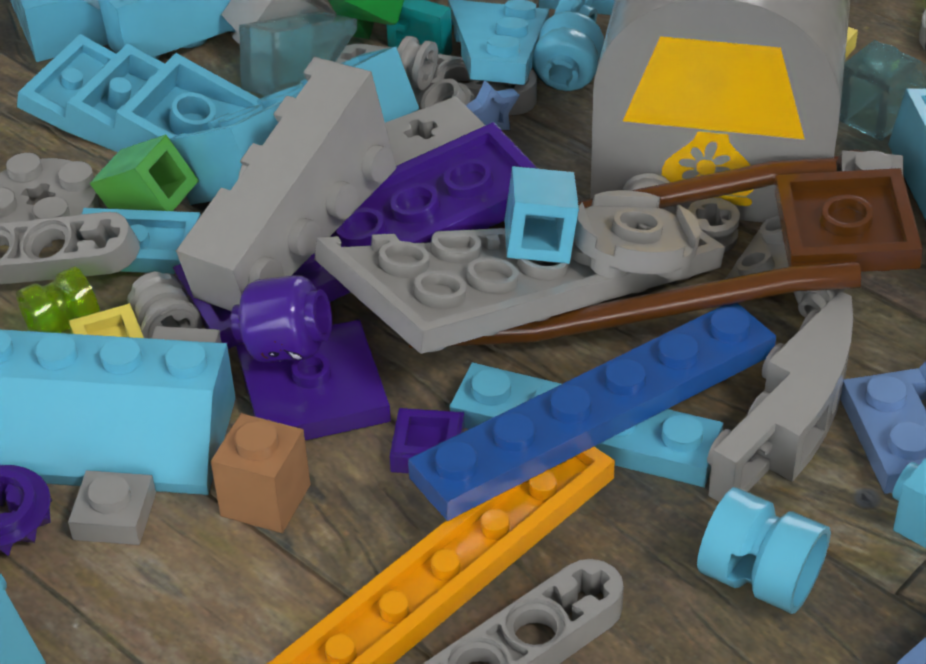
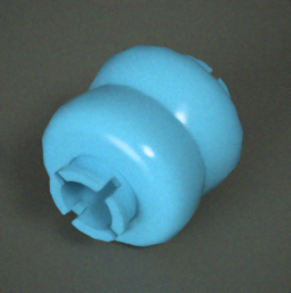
[533,11,604,91]

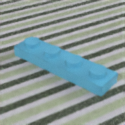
[450,362,723,488]

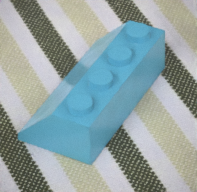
[0,329,236,495]

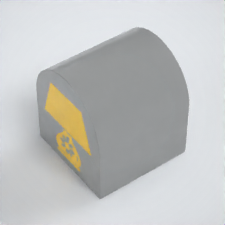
[590,0,850,223]

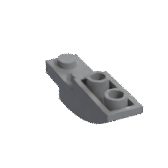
[707,291,853,502]

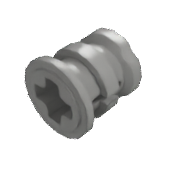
[127,271,202,339]

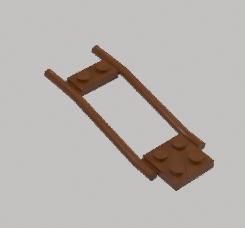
[408,157,923,348]

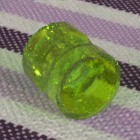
[16,266,100,333]

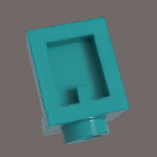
[387,0,452,55]

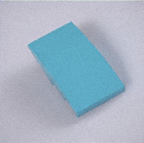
[17,34,260,152]

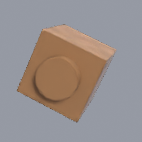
[211,413,311,534]

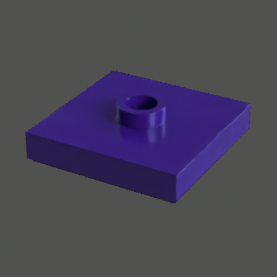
[236,319,391,440]

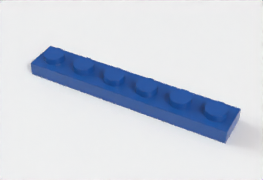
[408,303,776,521]

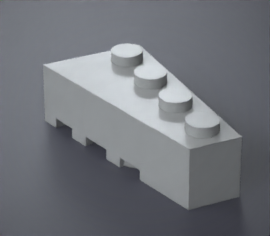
[176,57,397,311]

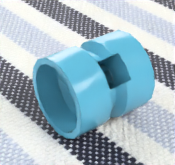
[697,487,831,614]

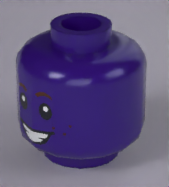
[230,275,332,363]

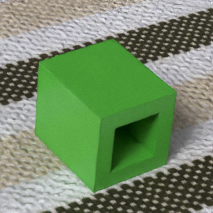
[89,134,199,211]

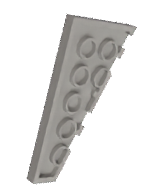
[315,228,725,354]

